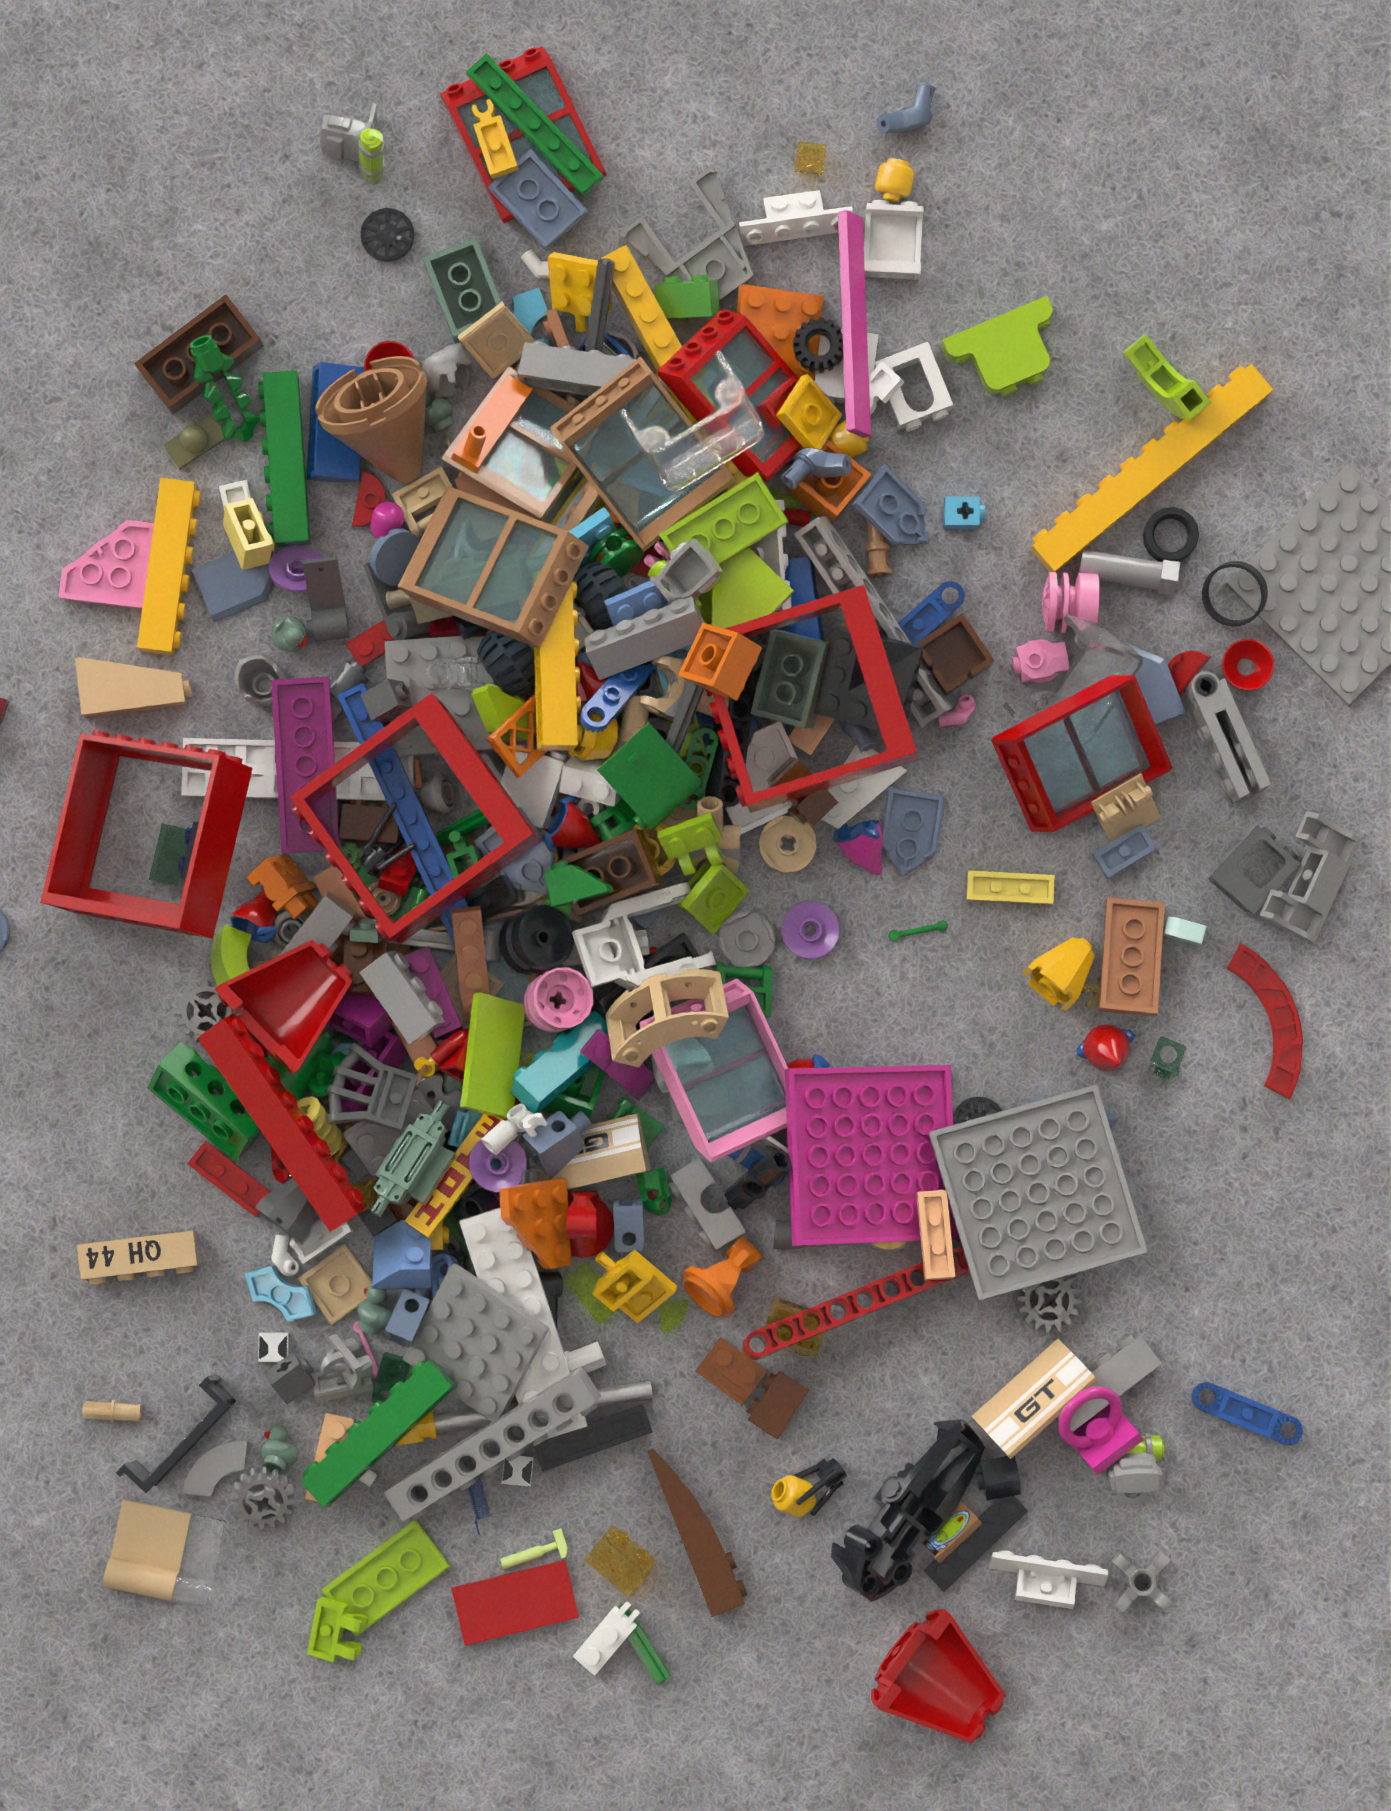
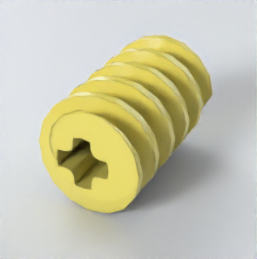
[297,1097,345,1156]

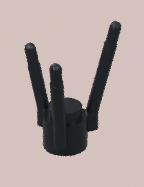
[359,802,416,875]
[772,1458,847,1516]

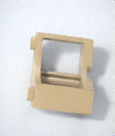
[605,969,729,1068]

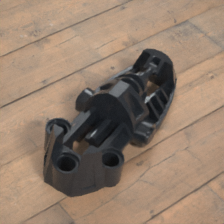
[831,1419,985,1602]

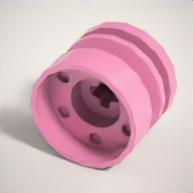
[1042,572,1099,634]
[523,967,593,1033]

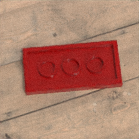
[451,1560,579,1646]

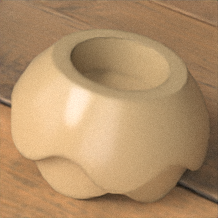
[368,881,401,916]

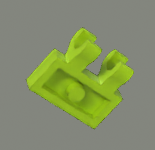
[657,812,723,876]
[307,1596,368,1663]

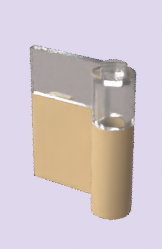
[103,1499,226,1609]

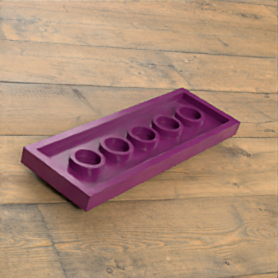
[271,676,340,854]

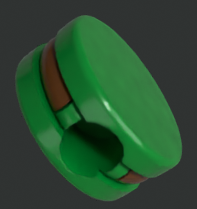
[588,528,644,577]

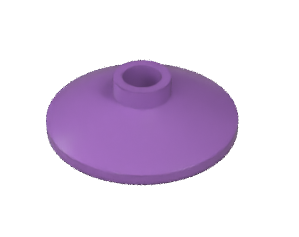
[269,545,323,592]
[782,901,840,959]
[469,1139,527,1193]

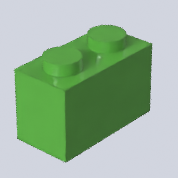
[654,274,720,319]

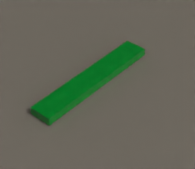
[466,53,604,197]

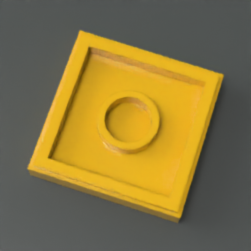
[776,374,842,450]

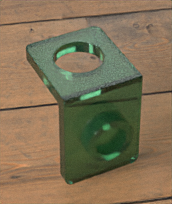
[1148,1036,1186,1080]
[371,1352,411,1403]

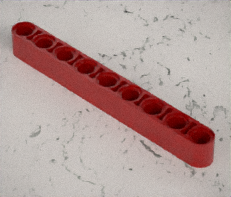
[742,1246,970,1360]

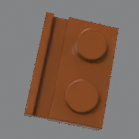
[696,1337,767,1406]

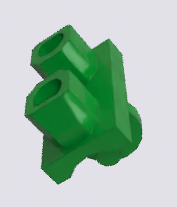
[309,1051,347,1100]

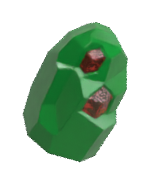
[636,1167,672,1216]

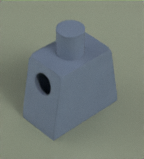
[522,1111,591,1179]
[613,1198,644,1259]
[385,1284,432,1348]

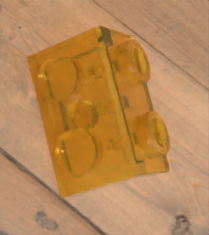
[765,1297,825,1357]
[584,1525,657,1598]

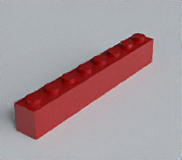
[197,1013,366,1232]

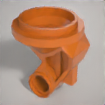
[682,1235,763,1318]

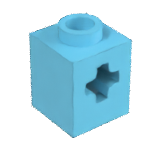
[943,496,985,530]

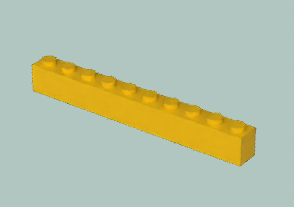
[602,245,749,493]
[1030,364,1274,572]

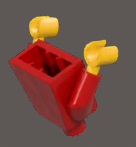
[414,1028,469,1083]

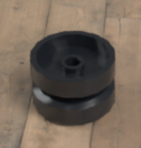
[499,905,574,975]

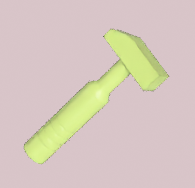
[500,1528,568,1569]

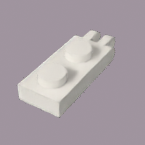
[573,1601,640,1676]

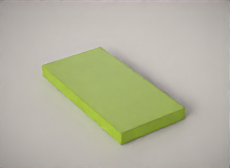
[659,472,788,566]
[460,992,525,1120]
[321,1519,450,1637]

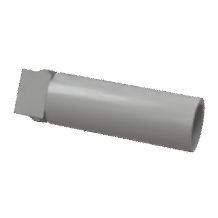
[1078,549,1180,596]

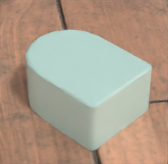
[1163,917,1207,946]

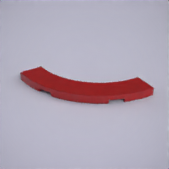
[1227,943,1303,1100]

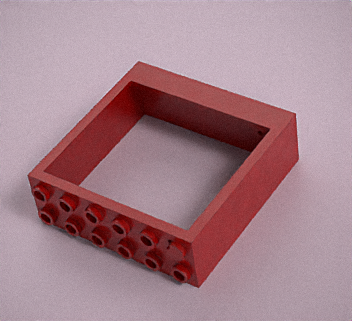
[704,585,918,813]
[290,693,542,944]
[40,730,253,939]

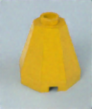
[1022,937,1095,1011]

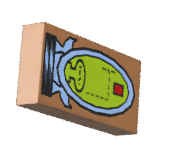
[920,1502,982,1563]

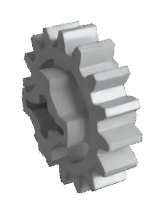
[175,980,232,1042]
[1017,1277,1081,1332]
[231,1467,295,1530]

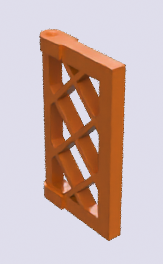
[487,694,548,778]

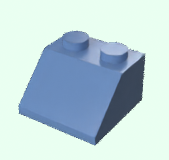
[372,1220,432,1289]

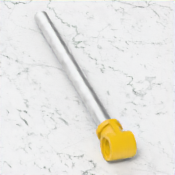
[395,1381,653,1446]

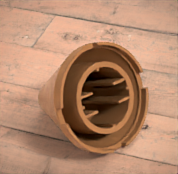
[315,356,427,484]

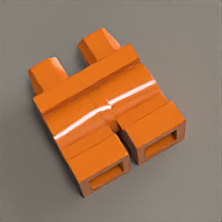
[246,854,319,919]

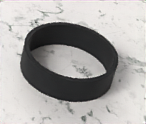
[1202,561,1268,627]

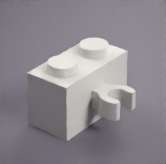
[559,756,622,816]

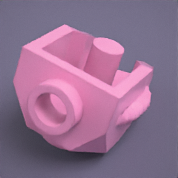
[1012,639,1070,684]

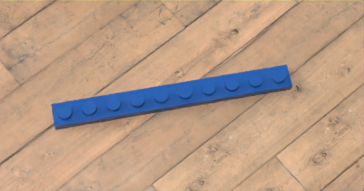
[337,683,486,947]

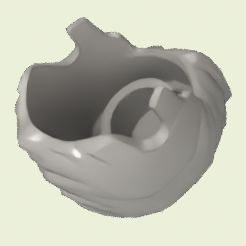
[422,342,471,399]
[234,655,286,706]

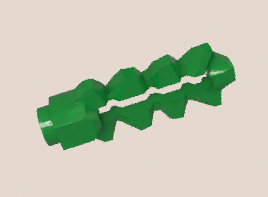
[190,335,260,442]

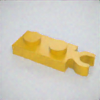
[472,99,519,179]

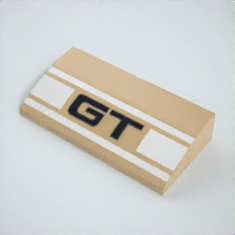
[529,1113,651,1190]
[971,1339,1098,1459]

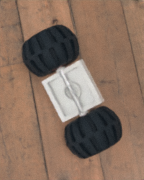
[477,562,628,697]

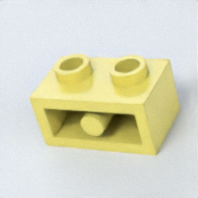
[223,498,274,570]

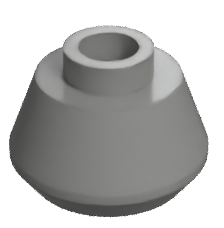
[419,775,455,814]
[274,911,307,947]

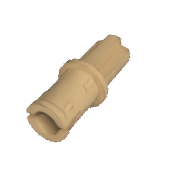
[82,1400,142,1423]

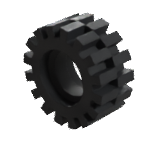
[793,317,843,373]

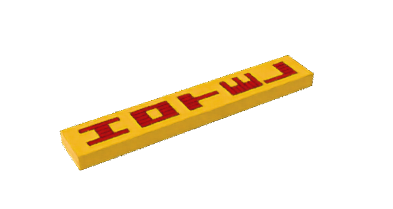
[405,1097,522,1239]

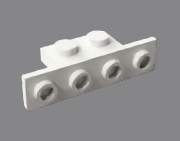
[739,190,853,246]
[989,1551,1109,1609]

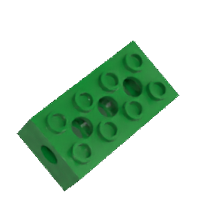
[147,1041,261,1162]

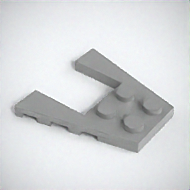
[620,165,755,302]

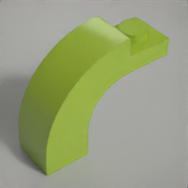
[1122,334,1211,421]
[211,925,251,985]

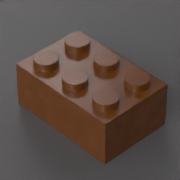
[556,829,664,917]

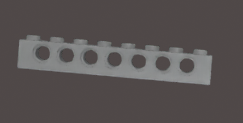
[794,515,953,727]
[383,1366,601,1522]

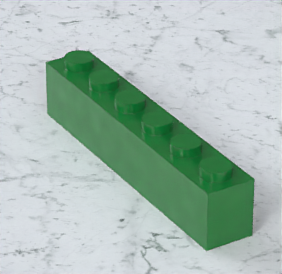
[258,370,311,547]
[300,1360,457,1507]

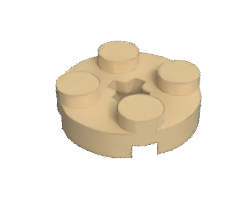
[759,816,816,874]

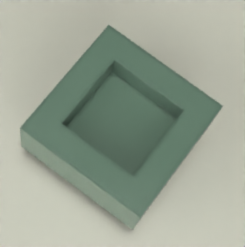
[350,919,383,943]

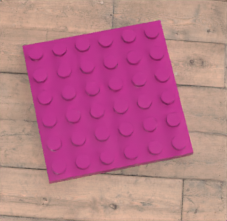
[784,1065,959,1246]

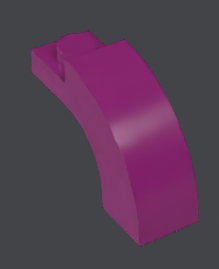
[579,1029,656,1101]

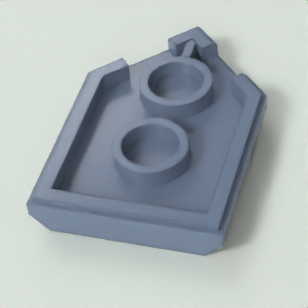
[852,464,929,544]
[192,552,274,622]
[1114,644,1186,725]
[882,787,945,877]
[475,807,554,894]

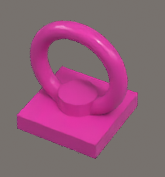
[1058,1387,1144,1475]

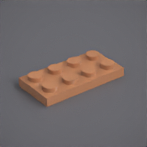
[1098,897,1165,1017]

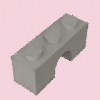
[668,1157,746,1250]

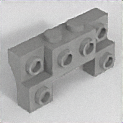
[1260,811,1361,943]

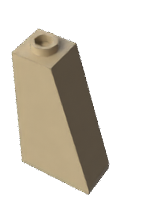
[75,657,192,718]

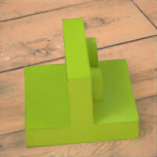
[675,859,750,935]

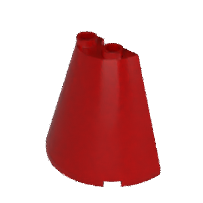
[215,939,353,1075]
[871,1609,1006,1743]

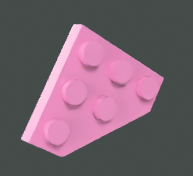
[58,520,154,609]

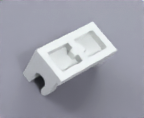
[289,1219,353,1264]

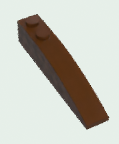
[648,1449,748,1617]

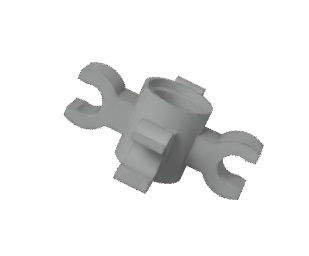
[1111,1551,1172,1612]

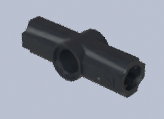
[724,1149,792,1210]

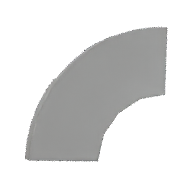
[182,1441,248,1497]

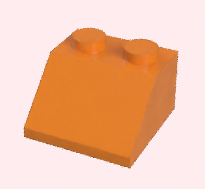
[786,439,872,524]
[678,623,762,701]

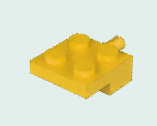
[548,252,613,332]
[592,1249,677,1324]

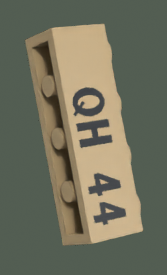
[77,1230,200,1285]

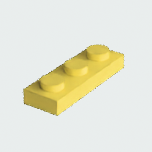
[966,870,1055,905]

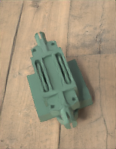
[370,1101,456,1217]

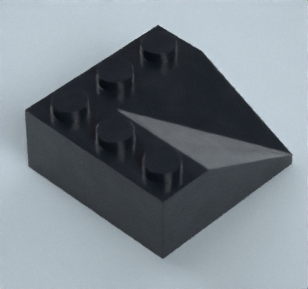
[815,626,924,731]

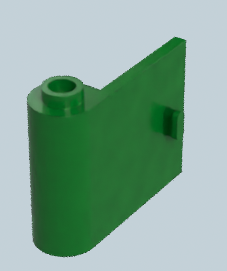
[596,722,704,831]

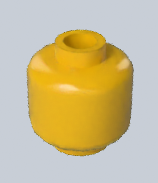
[875,158,915,203]
[828,420,870,458]
[771,1475,816,1518]

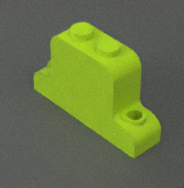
[941,296,1053,397]

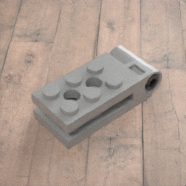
[1185,672,1271,804]

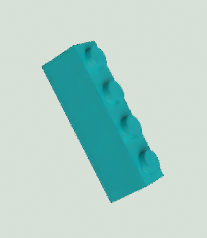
[510,1011,609,1114]

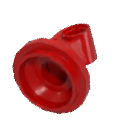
[566,1191,614,1258]

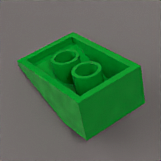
[542,1027,605,1120]

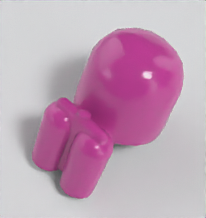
[370,502,405,539]

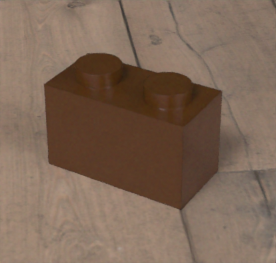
[339,799,400,845]
[746,1371,809,1439]

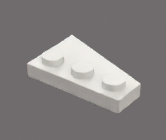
[821,745,908,829]

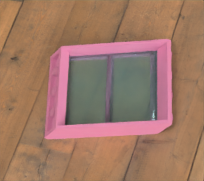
[639,979,788,1162]

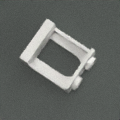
[874,342,953,432]

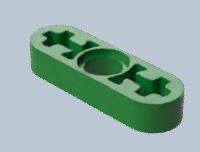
[680,726,718,809]

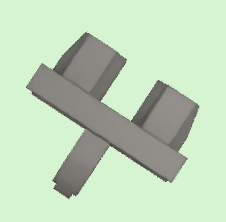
[320,1334,373,1390]

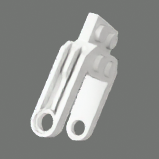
[572,882,716,991]

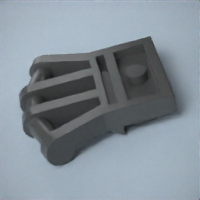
[326,1043,418,1132]

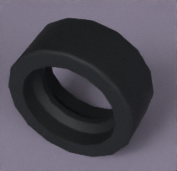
[1143,507,1199,562]

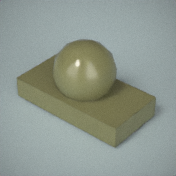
[163,413,225,469]

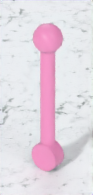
[353,1321,383,1379]

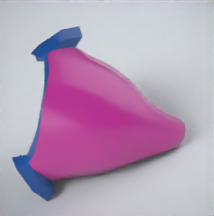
[833,820,883,875]

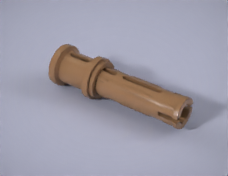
[865,520,893,578]

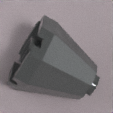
[255,1178,318,1245]

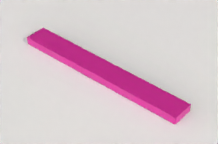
[838,210,871,438]

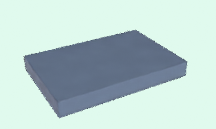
[488,149,588,251]

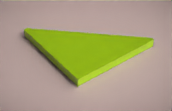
[712,548,794,629]

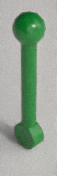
[888,920,948,941]

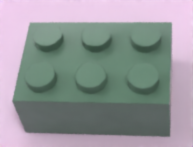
[423,238,501,344]
[750,629,829,729]

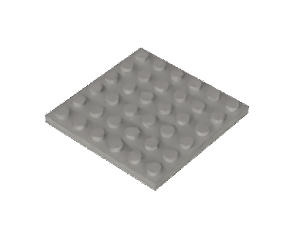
[1226,464,1391,706]
[929,1084,1148,1301]

